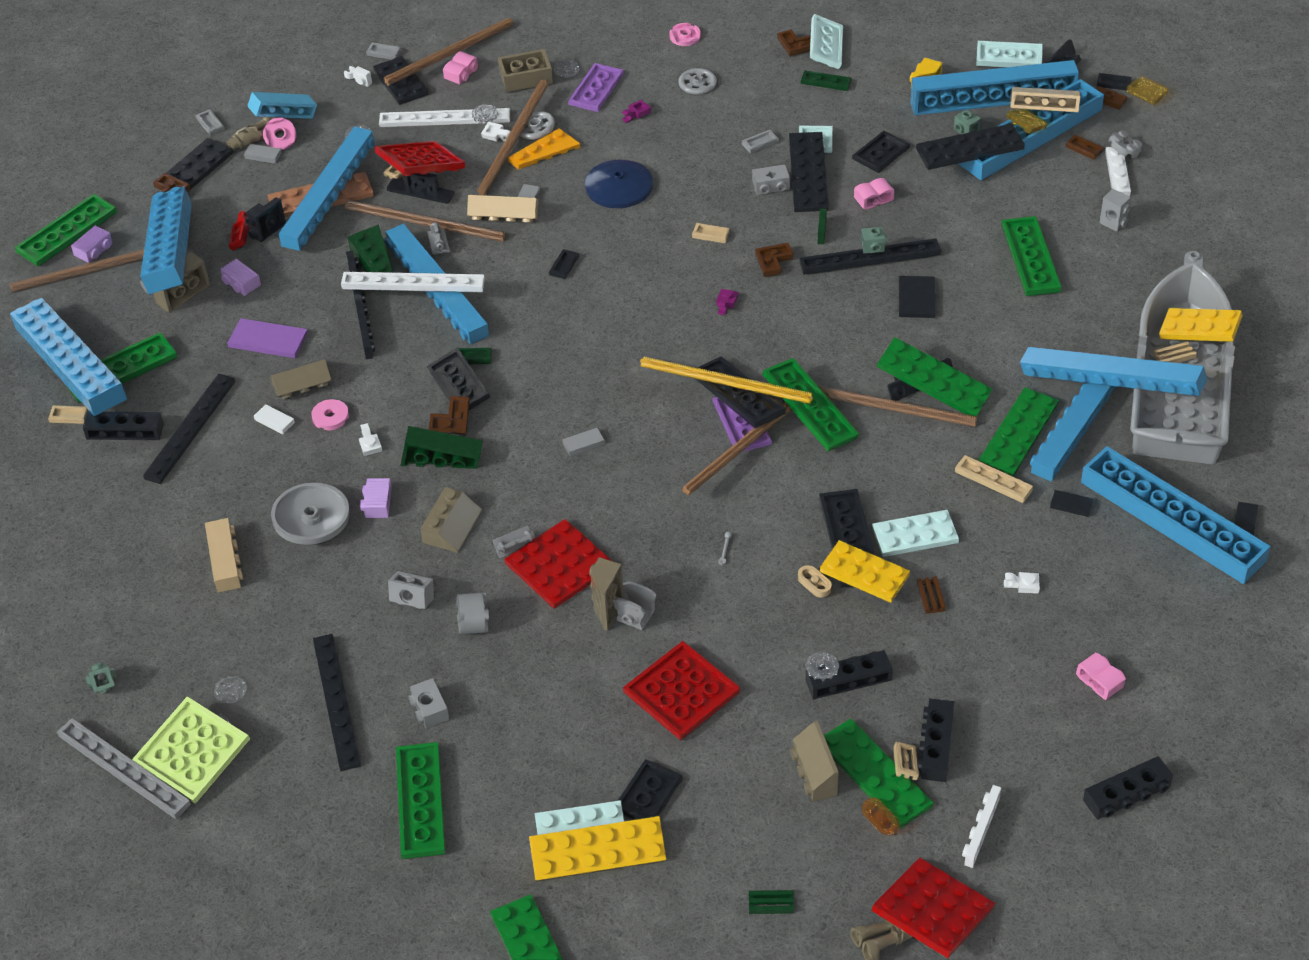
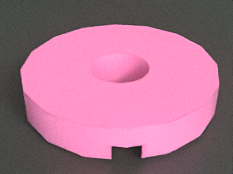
[670,23,701,46]
[263,117,297,150]
[312,399,349,430]

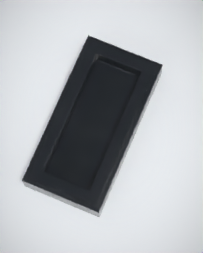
[1097,73,1132,91]
[549,249,579,279]
[1050,490,1093,517]
[1235,501,1258,536]

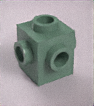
[954,109,981,134]
[861,227,888,254]
[86,662,117,693]

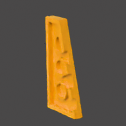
[508,128,581,170]

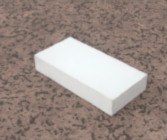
[254,404,295,434]

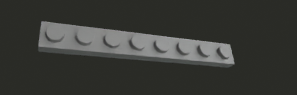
[57,718,191,819]

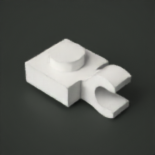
[344,66,372,87]
[481,121,510,142]
[359,423,382,456]
[1004,572,1040,593]

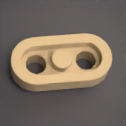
[798,565,832,598]

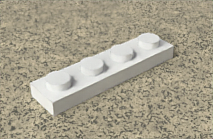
[1105,147,1131,196]
[962,785,1001,868]

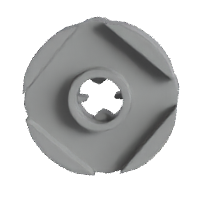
[1108,130,1142,158]

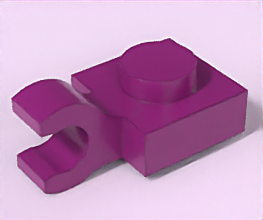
[622,100,651,123]
[716,289,739,315]

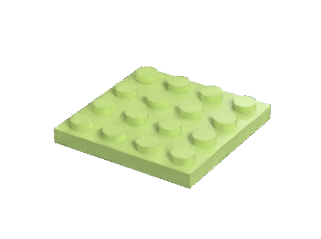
[132,697,250,804]

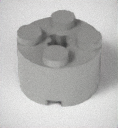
[456,592,489,634]

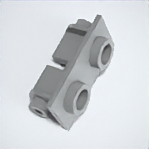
[427,222,450,255]
[492,525,535,558]

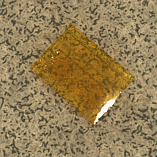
[1127,76,1168,105]
[1006,109,1048,133]

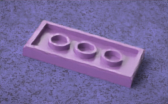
[568,63,624,112]
[227,318,308,358]
[713,397,772,451]

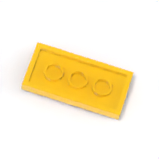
[1159,308,1243,342]
[820,540,910,603]

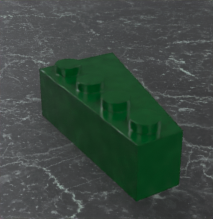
[347,224,393,292]
[400,426,483,469]

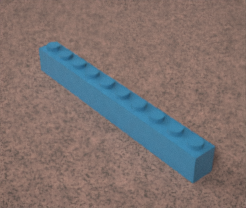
[279,126,375,251]
[385,224,489,344]
[1020,347,1207,396]

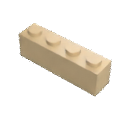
[1011,87,1080,112]
[467,195,539,223]
[205,518,243,593]

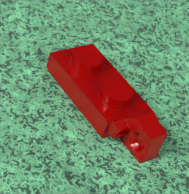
[228,210,249,251]

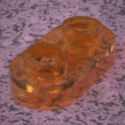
[862,798,899,836]

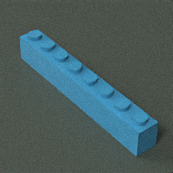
[1030,383,1117,482]

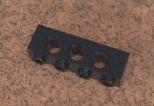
[83,412,164,440]
[805,650,893,700]
[918,698,955,782]
[1083,756,1173,820]

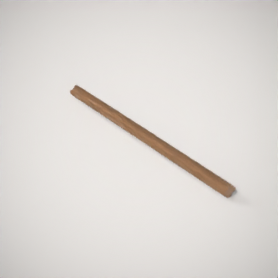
[384,17,513,86]
[477,80,548,196]
[345,199,505,242]
[10,249,144,293]
[817,385,977,427]
[682,402,792,496]

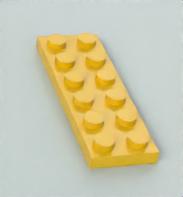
[529,816,666,881]

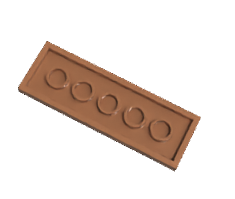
[267,171,374,218]

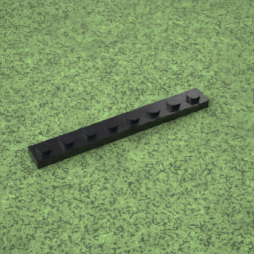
[799,238,941,275]
[346,251,375,359]
[143,373,235,484]
[313,633,361,772]

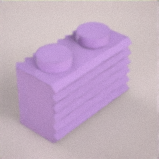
[71,225,113,263]
[221,259,261,296]
[360,478,392,518]

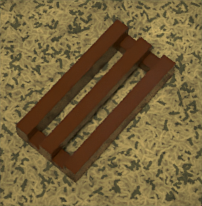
[1065,135,1104,160]
[917,576,946,614]

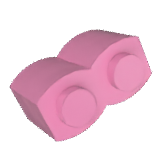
[443,51,478,84]
[854,178,894,209]
[1076,652,1126,700]

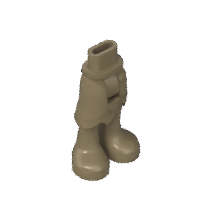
[226,117,282,150]
[850,920,912,960]

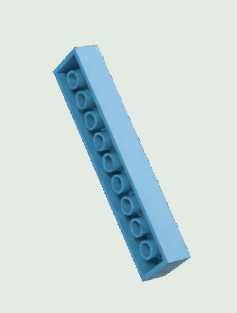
[910,60,1079,115]
[959,79,1104,180]
[140,186,192,294]
[10,298,127,416]
[1081,446,1271,584]

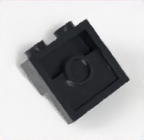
[245,197,286,242]

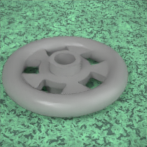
[678,68,717,95]
[520,111,555,140]

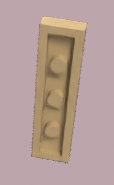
[955,455,1033,503]

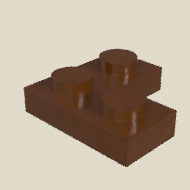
[777,29,811,56]
[153,173,190,193]
[755,242,793,277]
[429,396,470,435]

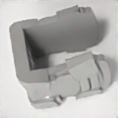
[613,581,656,630]

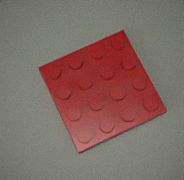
[375,141,465,176]
[504,519,612,609]
[623,641,740,741]
[871,857,995,958]

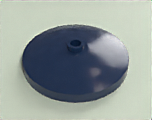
[585,160,653,208]

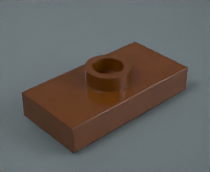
[1095,86,1127,110]

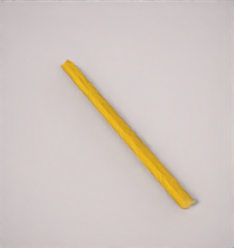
[640,356,813,404]

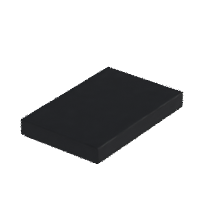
[852,130,910,173]
[899,276,935,318]
[618,759,683,820]

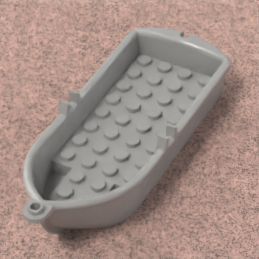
[1130,251,1235,464]

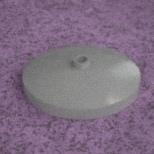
[271,483,350,545]

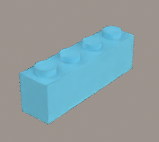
[248,92,317,119]

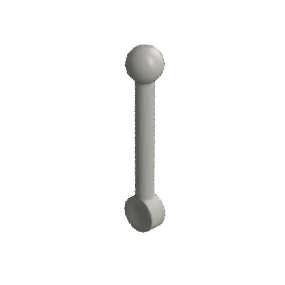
[718,532,732,565]

